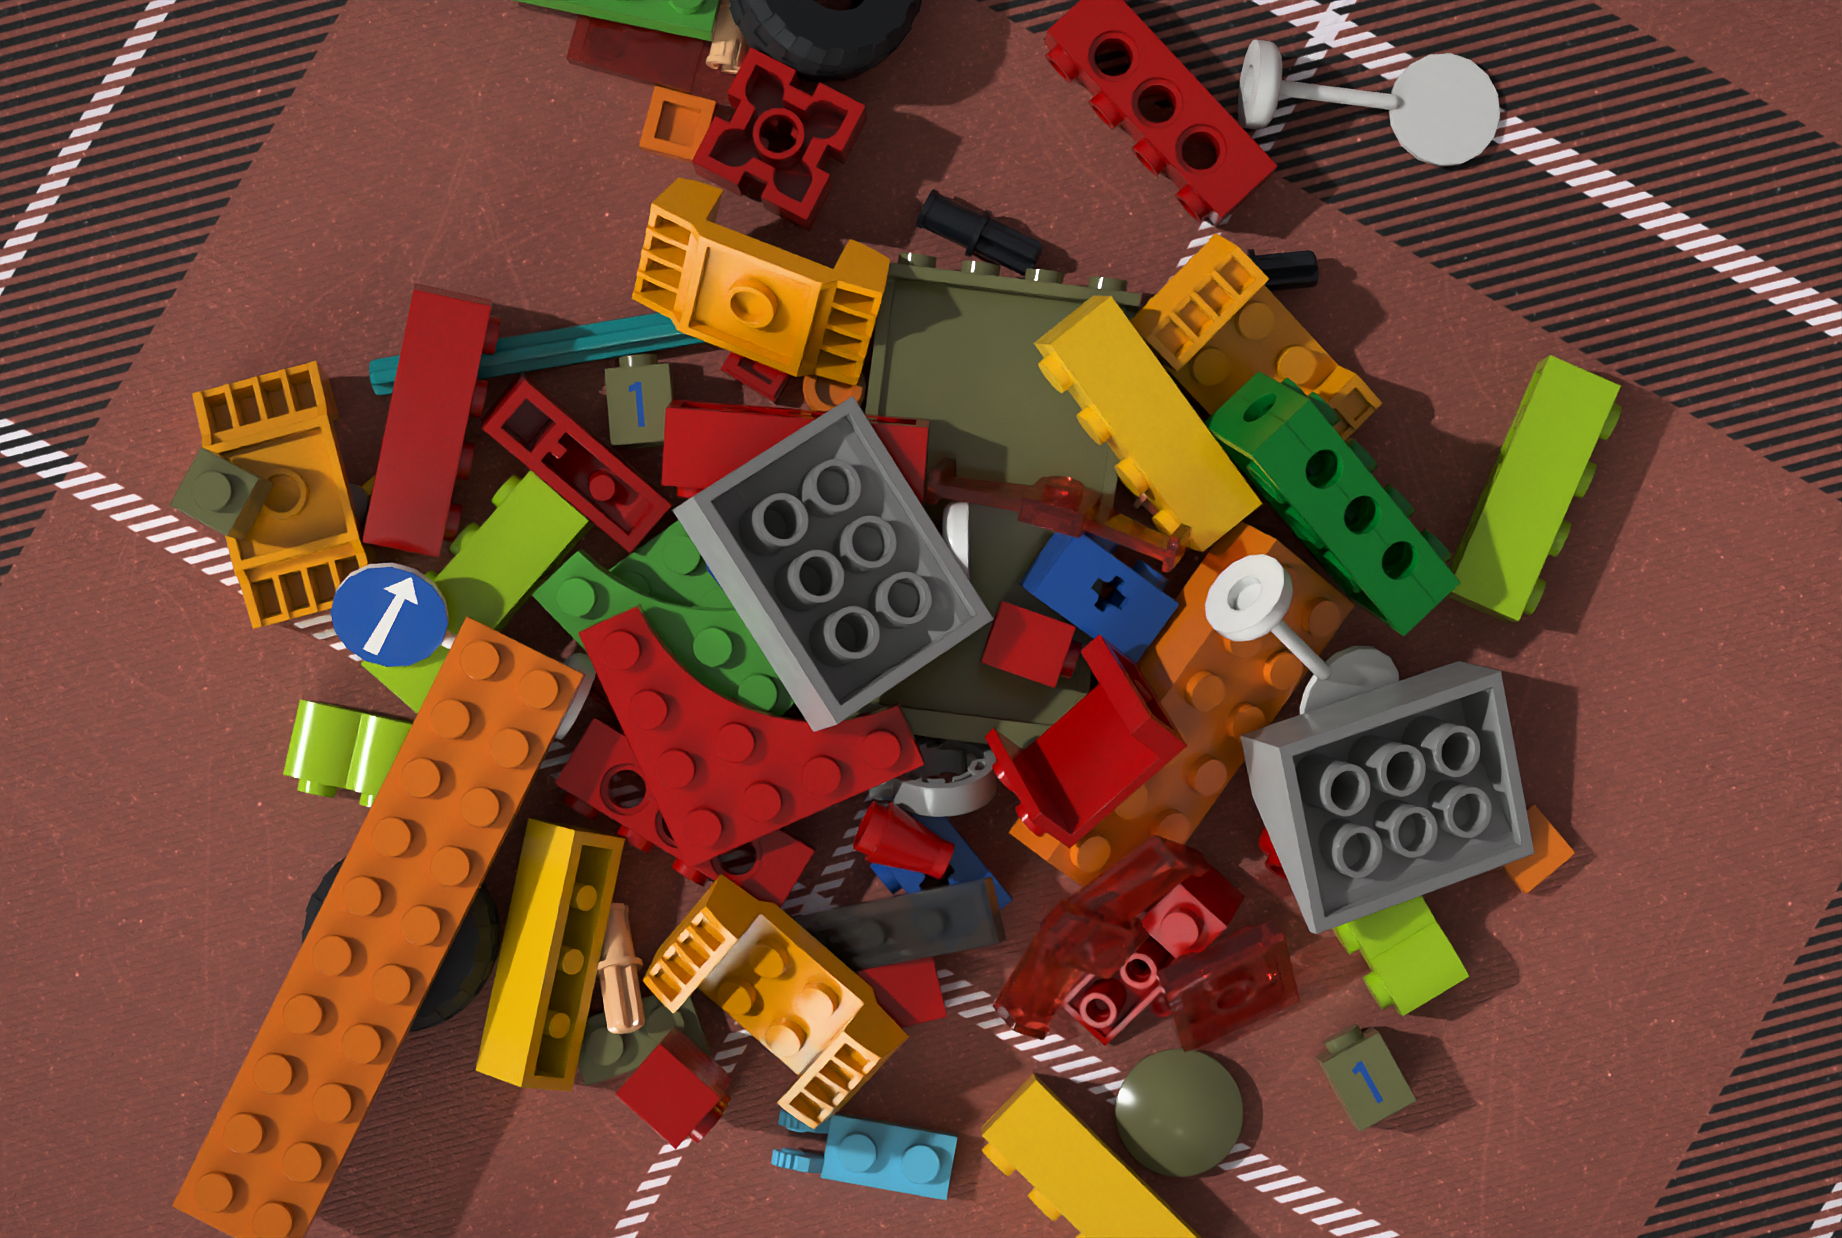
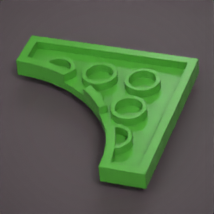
[532,548,795,716]

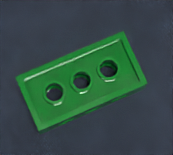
[1204,371,1461,636]

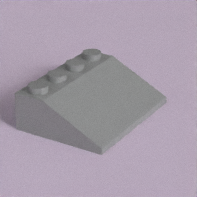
[673,396,993,732]
[1240,661,1535,934]

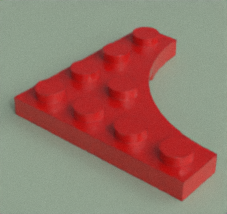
[578,604,925,869]

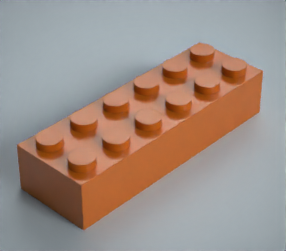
[1009,521,1355,920]

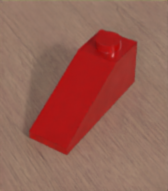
[480,372,672,553]

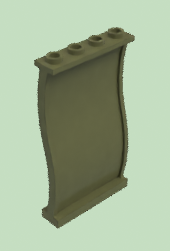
[850,253,1141,749]

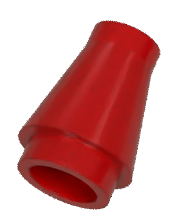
[853,801,955,879]

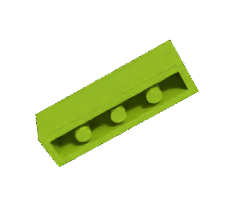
[1446,355,1622,623]
[361,470,595,714]

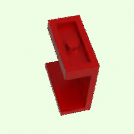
[984,634,1187,849]

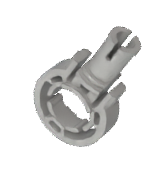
[869,737,997,817]

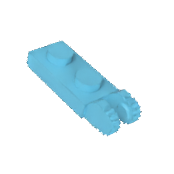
[771,1109,957,1200]

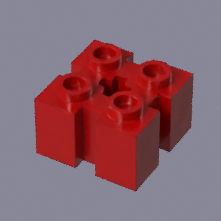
[692,47,867,231]

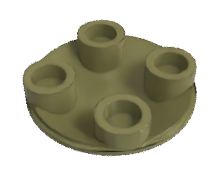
[1115,1048,1243,1177]

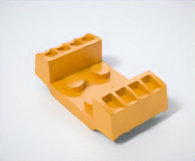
[631,177,890,386]
[1129,233,1382,441]
[192,361,378,629]
[643,874,909,1129]

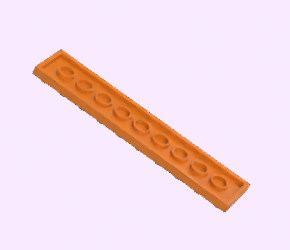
[172,616,586,1238]

